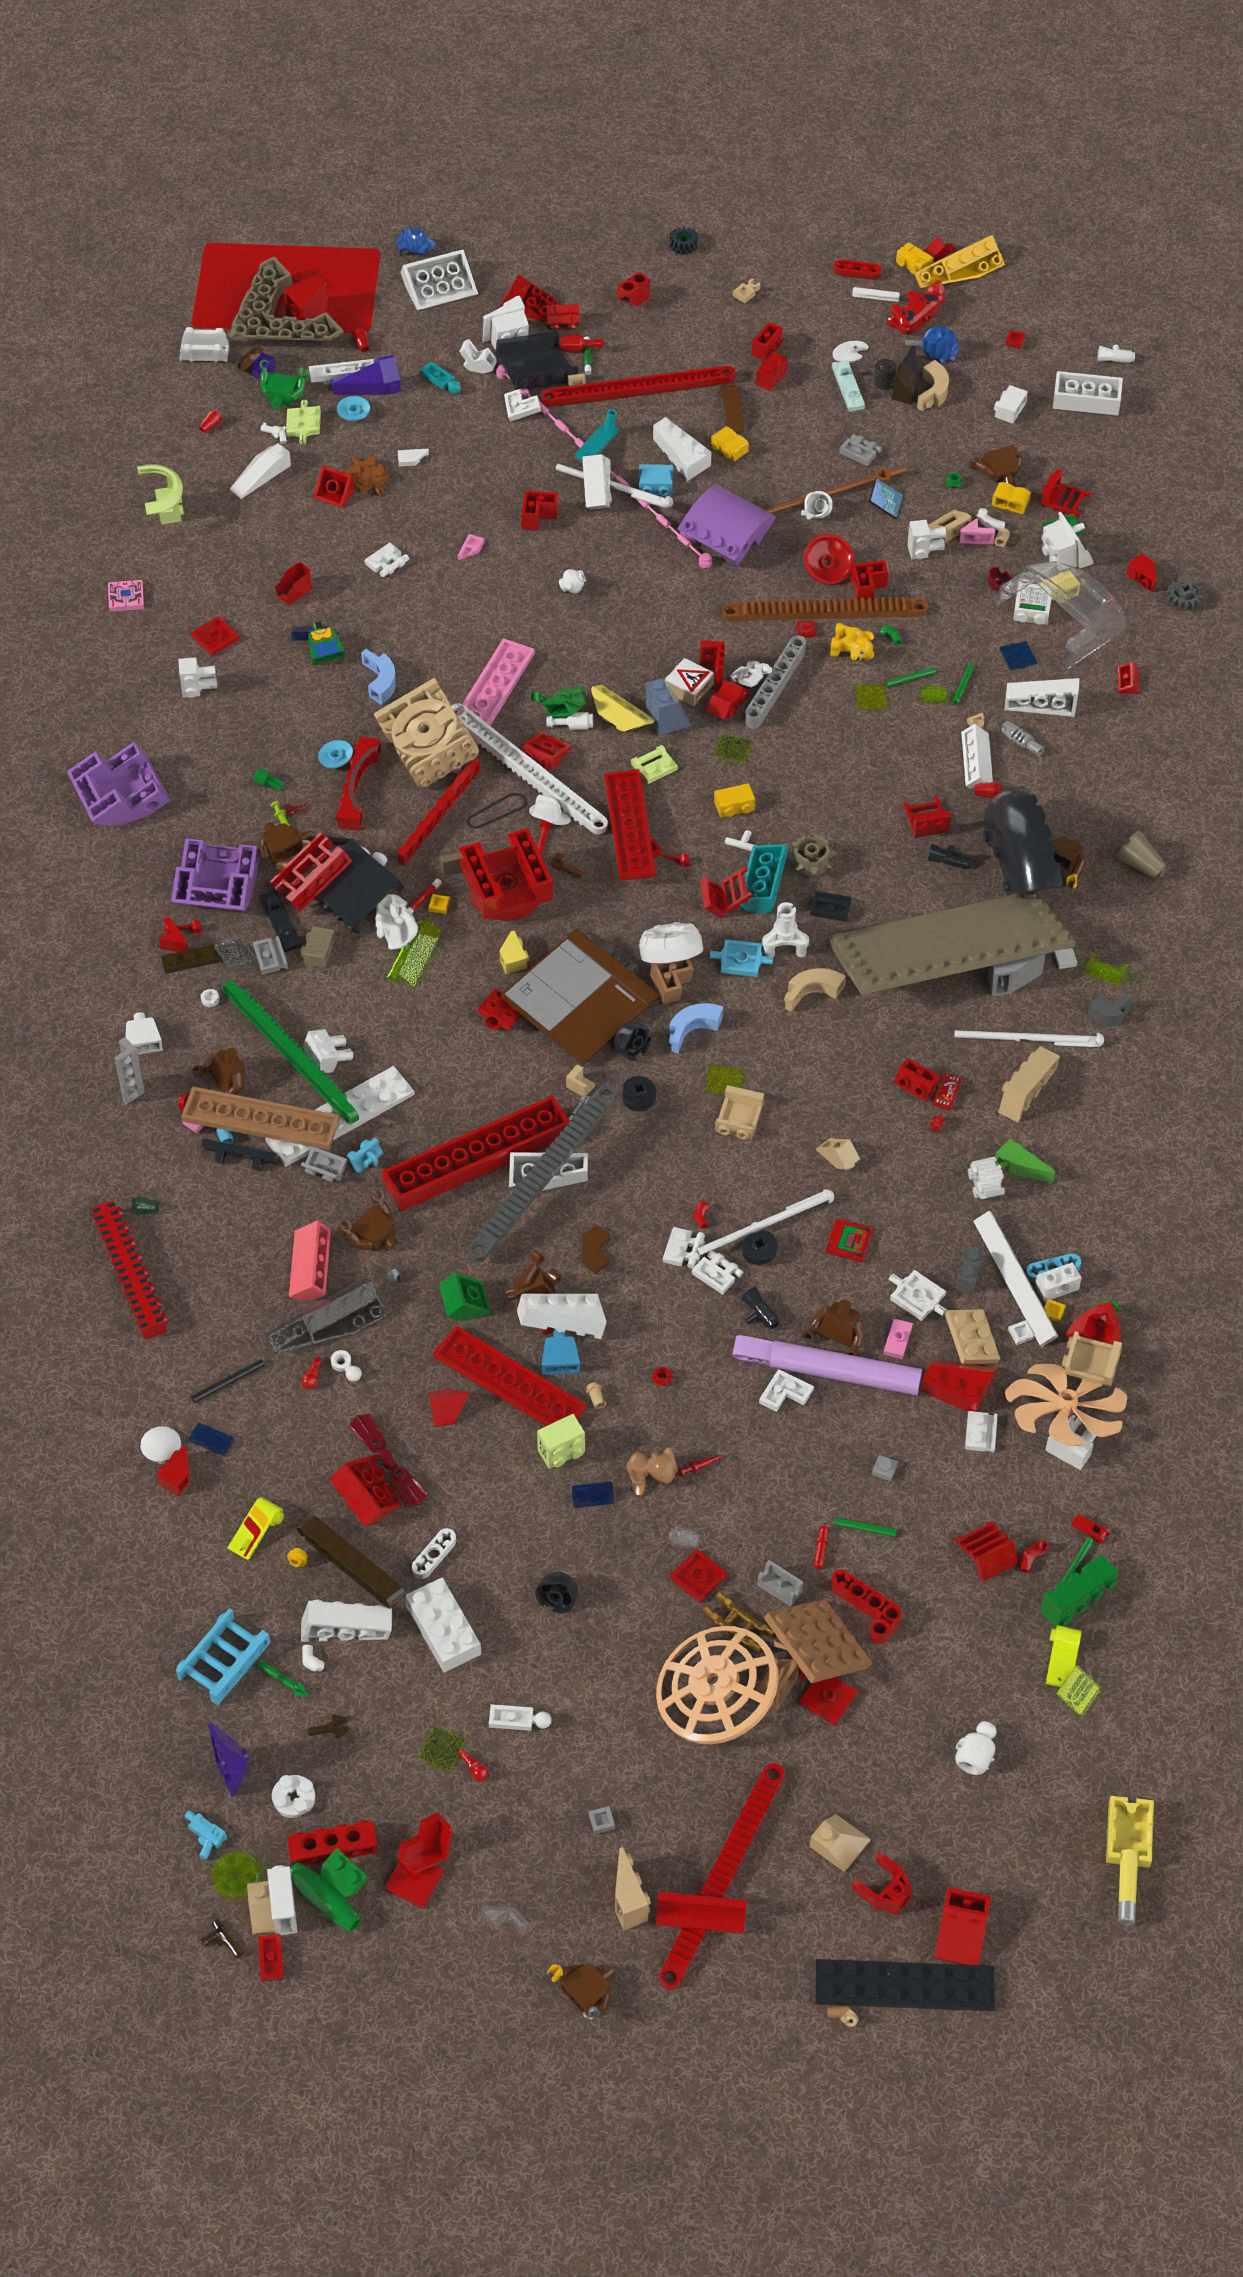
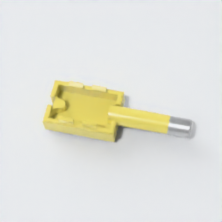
[1106,1796,1154,1926]

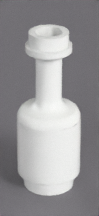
[547,712,593,730]

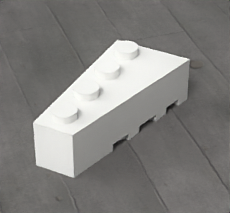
[653,417,711,482]
[1004,678,1079,717]
[509,1152,588,1194]
[517,1294,607,1339]
[301,1600,392,1642]

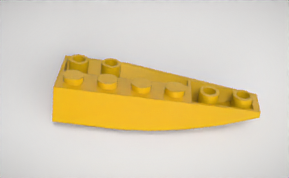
[914,235,1005,288]

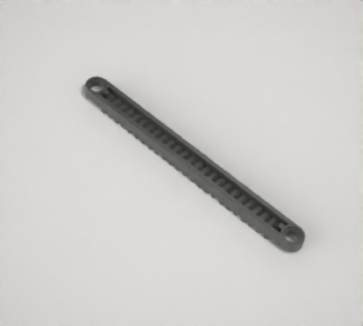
[469,1084,616,1261]

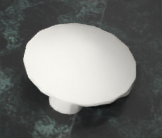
[140,1427,181,1464]

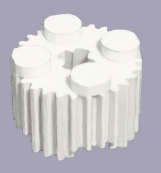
[968,1157,1005,1199]

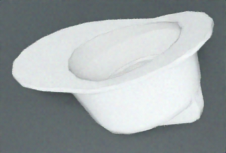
[529,795,571,825]

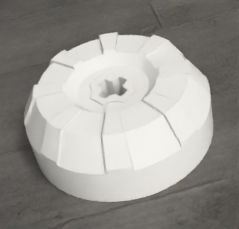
[639,922,703,963]

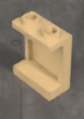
[715,1085,764,1140]
[1062,1331,1122,1386]

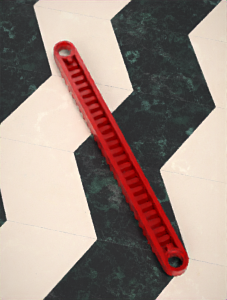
[542,365,735,406]
[659,1763,784,1990]

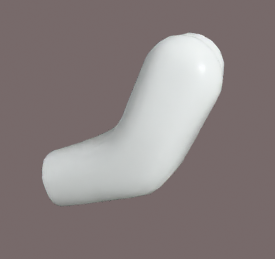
[977,508,1005,530]

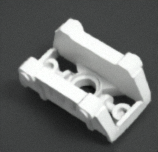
[179,327,229,363]

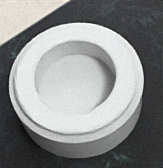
[201,989,220,1007]

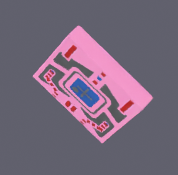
[108,580,144,612]

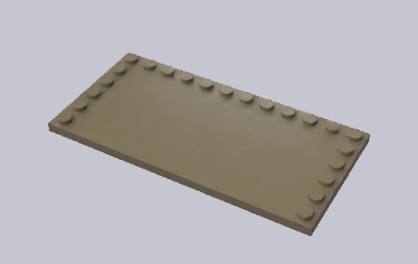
[827,891,1075,995]

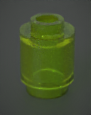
[921,685,947,703]

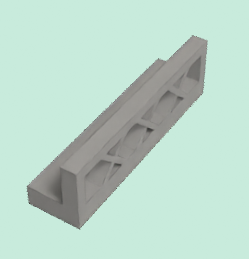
[114,1037,145,1105]

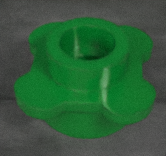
[946,472,962,488]

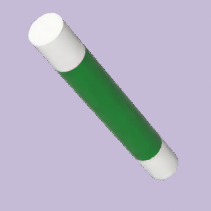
[584,337,591,375]

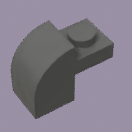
[1087,994,1132,1027]

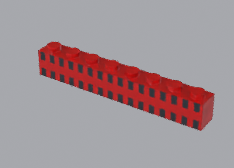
[91,1200,168,1340]

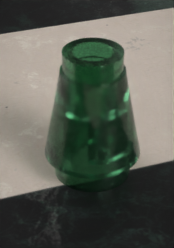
[131,1196,160,1215]

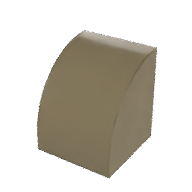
[439,853,461,876]

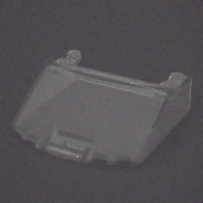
[995,561,1128,669]

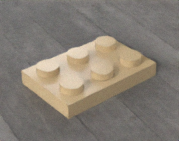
[945,1309,1000,1365]

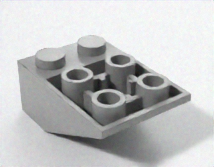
[987,953,1046,996]

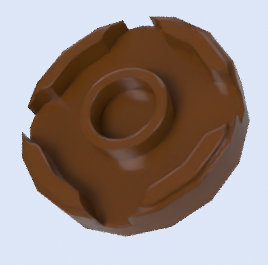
[237,345,264,372]

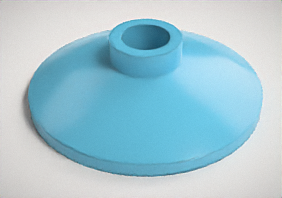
[337,396,370,421]
[318,740,353,768]

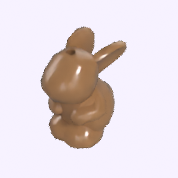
[626,1447,678,1496]

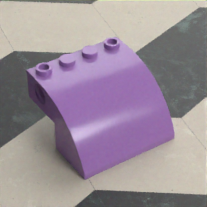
[678,485,776,566]
[67,742,171,826]
[171,839,260,911]

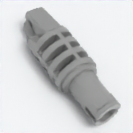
[1001,721,1044,757]

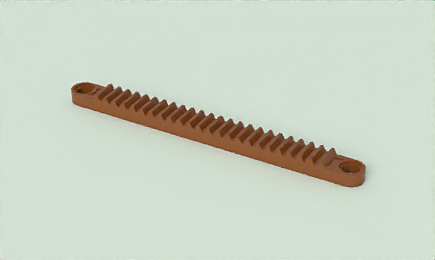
[722,597,928,621]

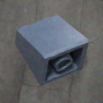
[646,678,691,736]

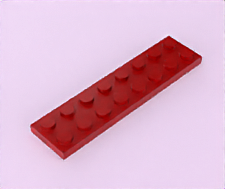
[604,769,656,881]
[433,1325,586,1426]

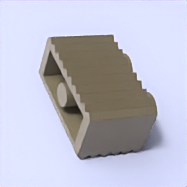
[301,926,335,968]

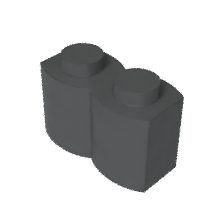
[956,1248,983,1295]

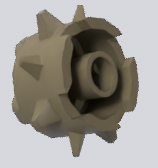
[787,835,837,878]

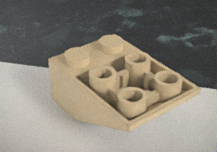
[615,1847,651,1931]

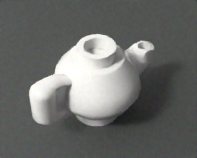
[559,569,586,594]

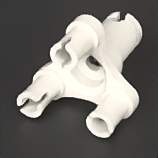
[762,902,809,957]

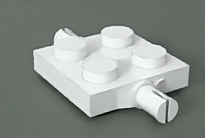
[889,1270,948,1321]

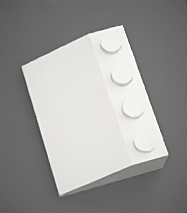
[401,250,478,311]

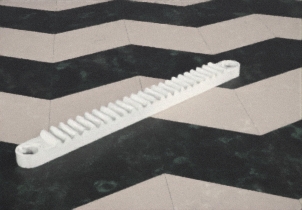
[451,703,608,835]

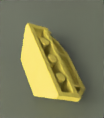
[591,685,655,732]

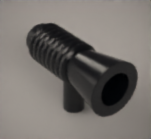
[927,843,970,869]
[741,1287,779,1329]

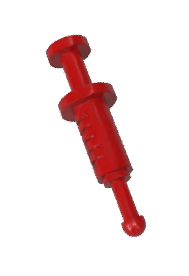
[678,1455,722,1477]

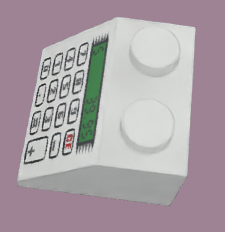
[1013,582,1053,625]

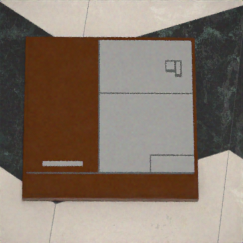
[501,928,659,1066]

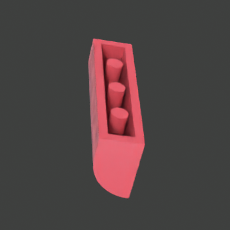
[289,1220,331,1301]

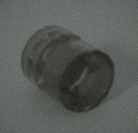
[874,359,896,390]

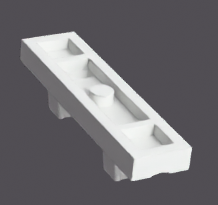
[309,359,374,385]

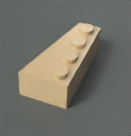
[998,1046,1060,1122]

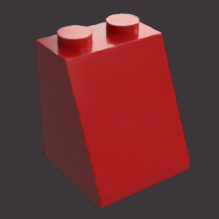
[284,274,328,321]

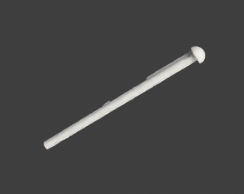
[556,464,673,509]
[955,1030,1104,1047]
[698,1189,834,1255]

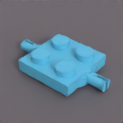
[710,940,773,977]

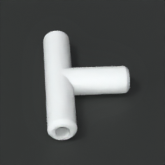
[725,830,756,851]

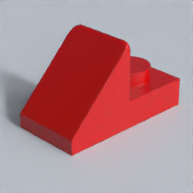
[924,237,957,263]
[159,917,188,952]

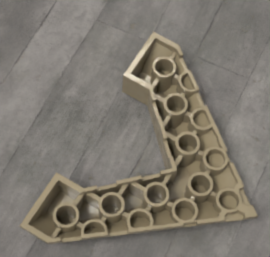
[226,257,344,342]

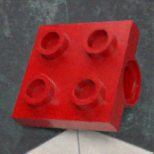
[477,988,522,1031]

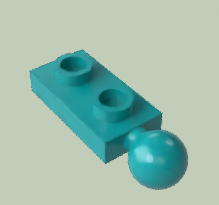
[420,361,461,394]

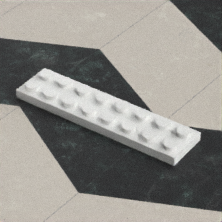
[265,1066,415,1167]

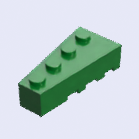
[1040,1554,1119,1627]

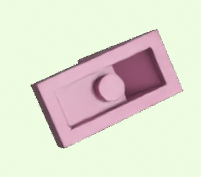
[960,518,995,544]

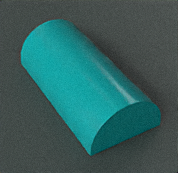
[739,844,788,914]

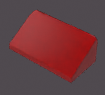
[1118,661,1139,694]

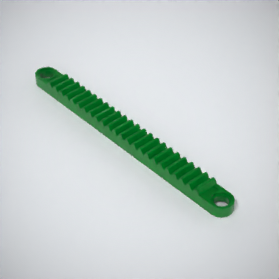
[222,980,359,1125]

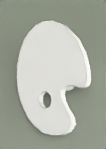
[833,341,868,362]

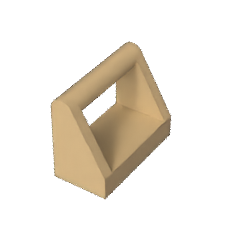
[928,510,972,543]

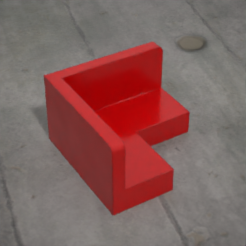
[398,1812,453,1875]

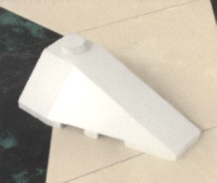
[230,443,291,499]

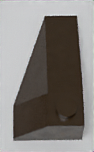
[892,345,919,404]

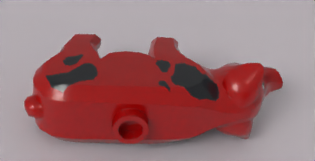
[886,280,945,334]

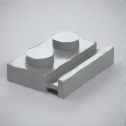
[253,936,288,975]

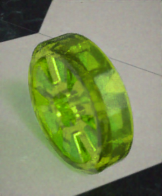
[212,1851,261,1900]

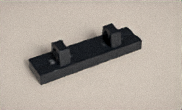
[259,890,302,953]
[201,1139,280,1171]

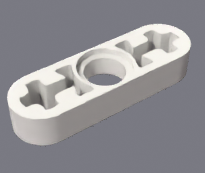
[412,1528,456,1579]

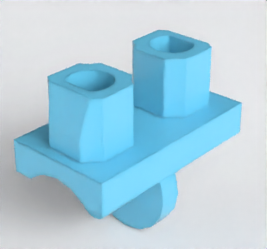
[347,1138,384,1174]

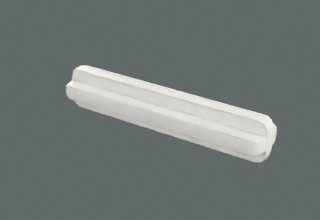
[852,287,900,302]

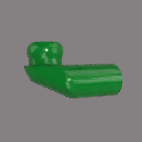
[880,625,902,645]

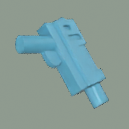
[185,1810,227,1859]

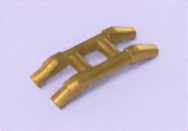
[702,1591,776,1653]

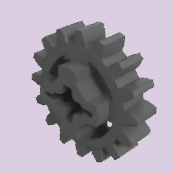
[1166,578,1205,611]

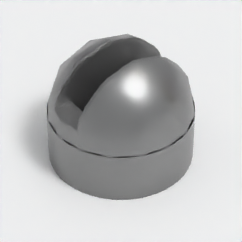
[384,1267,402,1284]

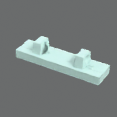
[832,360,865,412]

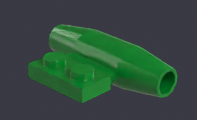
[290,1848,369,1932]

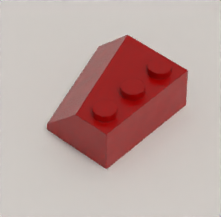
[920,1359,1000,1412]
[329,1454,402,1527]

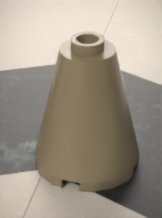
[1116,830,1167,879]

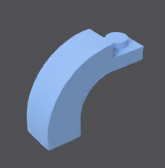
[361,649,396,705]
[669,1003,723,1053]

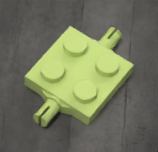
[286,400,321,444]

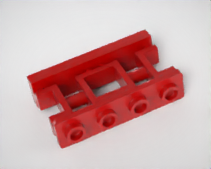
[269,832,352,912]

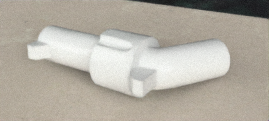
[261,423,287,444]

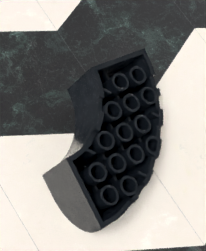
[983,786,1063,896]

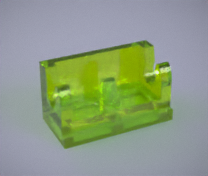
[1085,952,1128,986]

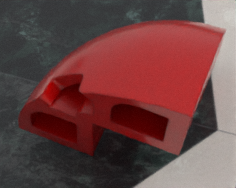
[1066,1301,1121,1345]

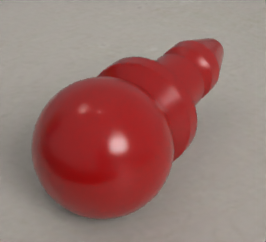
[301,1357,321,1389]
[459,1749,489,1781]

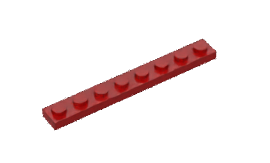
[397,758,481,866]

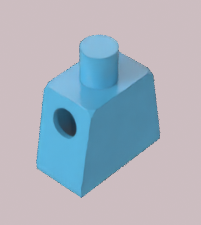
[542,1330,580,1375]

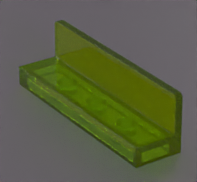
[387,919,441,987]

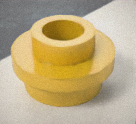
[287,1548,308,1567]

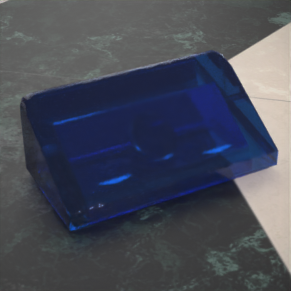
[291,626,327,641]
[572,1481,614,1508]

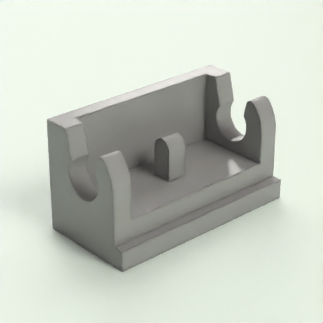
[756,1560,803,1607]

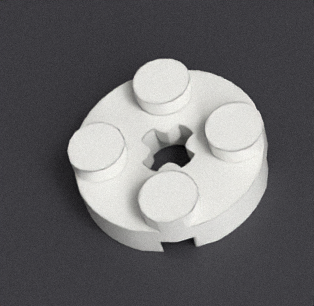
[272,1775,316,1818]

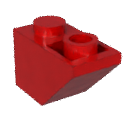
[1126,553,1156,592]
[157,1445,191,1496]

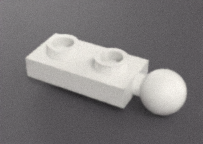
[489,1704,552,1731]

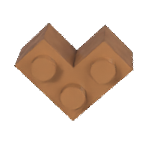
[650,959,693,1005]

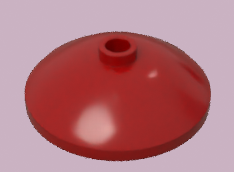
[804,534,854,585]

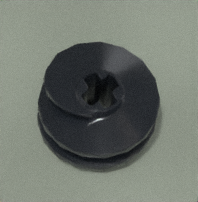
[622,1076,656,1111]
[742,1230,777,1265]

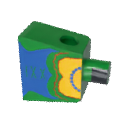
[308,622,344,665]

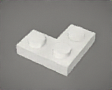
[504,389,541,422]
[759,1369,814,1412]

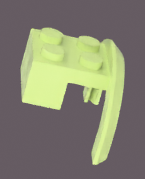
[137,464,184,524]

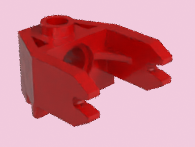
[851,1852,913,1915]

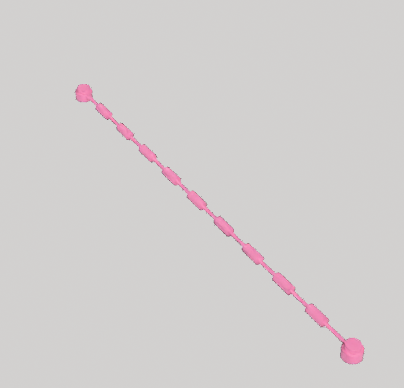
[496,365,712,568]

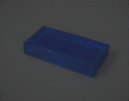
[188,1423,234,1457]

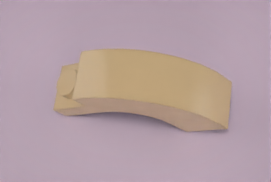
[917,360,949,411]
[784,968,846,1012]

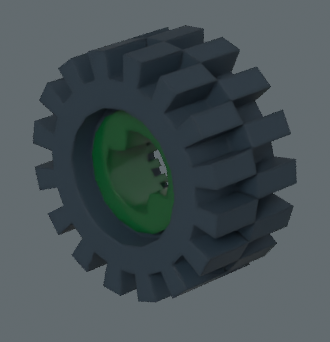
[670,227,698,255]

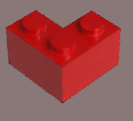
[521,490,559,530]
[850,560,888,600]

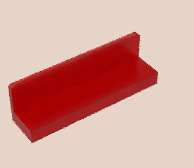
[656,1892,747,1934]

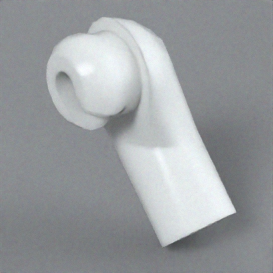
[302,1645,324,1672]

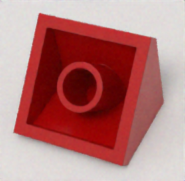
[313,465,354,508]

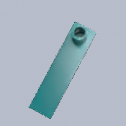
[575,409,619,462]

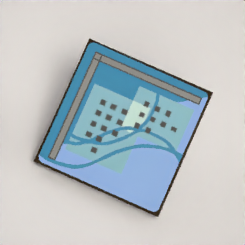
[869,478,904,519]

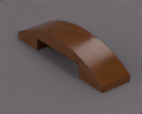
[720,385,744,433]

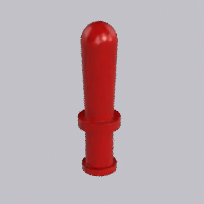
[814,1525,830,1569]

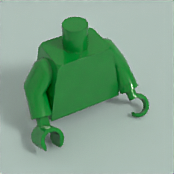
[260,360,310,409]
[531,686,586,717]

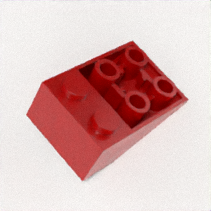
[500,274,558,322]
[934,1887,991,1965]

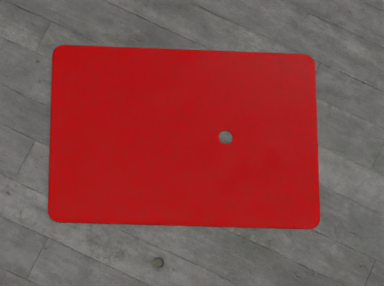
[191,243,381,334]

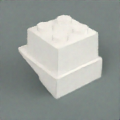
[483,296,529,350]
[1042,512,1093,572]

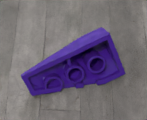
[332,355,401,395]

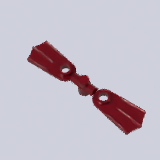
[348,1413,428,1507]

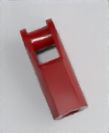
[1071,1513,1110,1544]

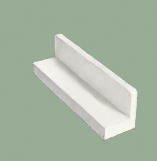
[962,724,993,789]

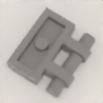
[839,434,882,466]

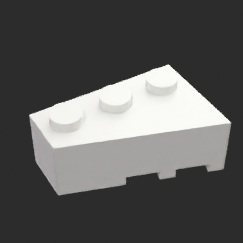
[583,454,612,510]

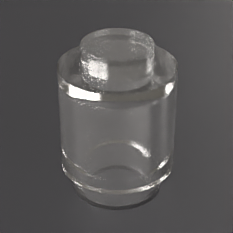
[668,1525,700,1550]

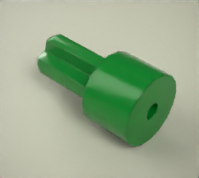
[253,768,284,791]

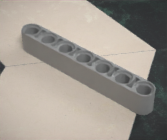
[745,635,806,729]

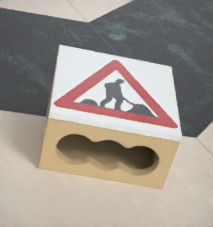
[664,658,714,706]

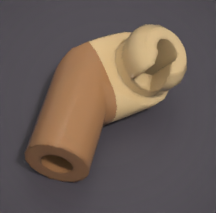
[827,2006,858,2027]

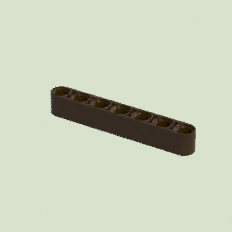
[296,1514,406,1609]

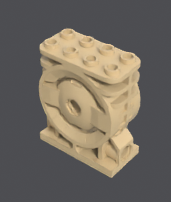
[374,678,479,788]

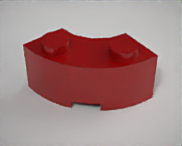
[706,680,749,719]

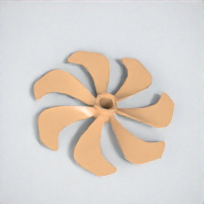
[1005,1364,1127,1446]

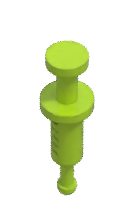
[271,801,290,827]

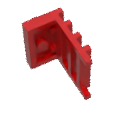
[1041,468,1092,517]
[700,640,725,694]
[903,796,951,838]
[700,866,753,918]
[954,1521,1018,1582]

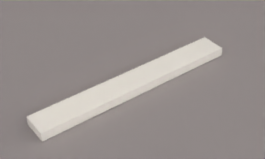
[974,1211,1059,1347]

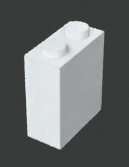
[267,1865,298,1935]

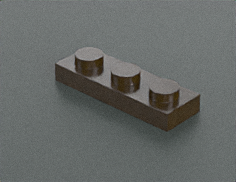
[161,944,219,974]

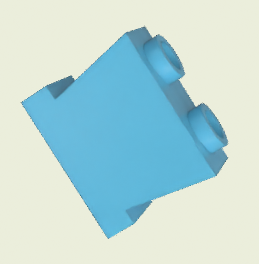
[639,464,673,496]

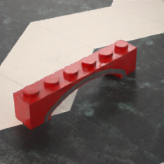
[335,736,381,831]

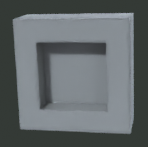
[872,1455,898,1481]
[588,1806,615,1834]

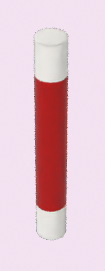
[407,878,442,914]

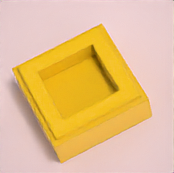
[428,894,450,914]
[1044,1299,1066,1324]

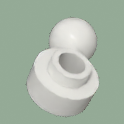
[331,1350,362,1382]

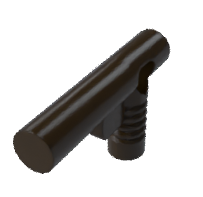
[200,1919,243,1959]

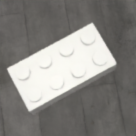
[1053,371,1123,415]
[405,1578,481,1672]

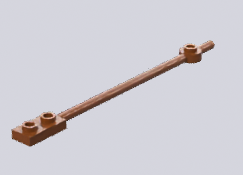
[764,466,907,514]

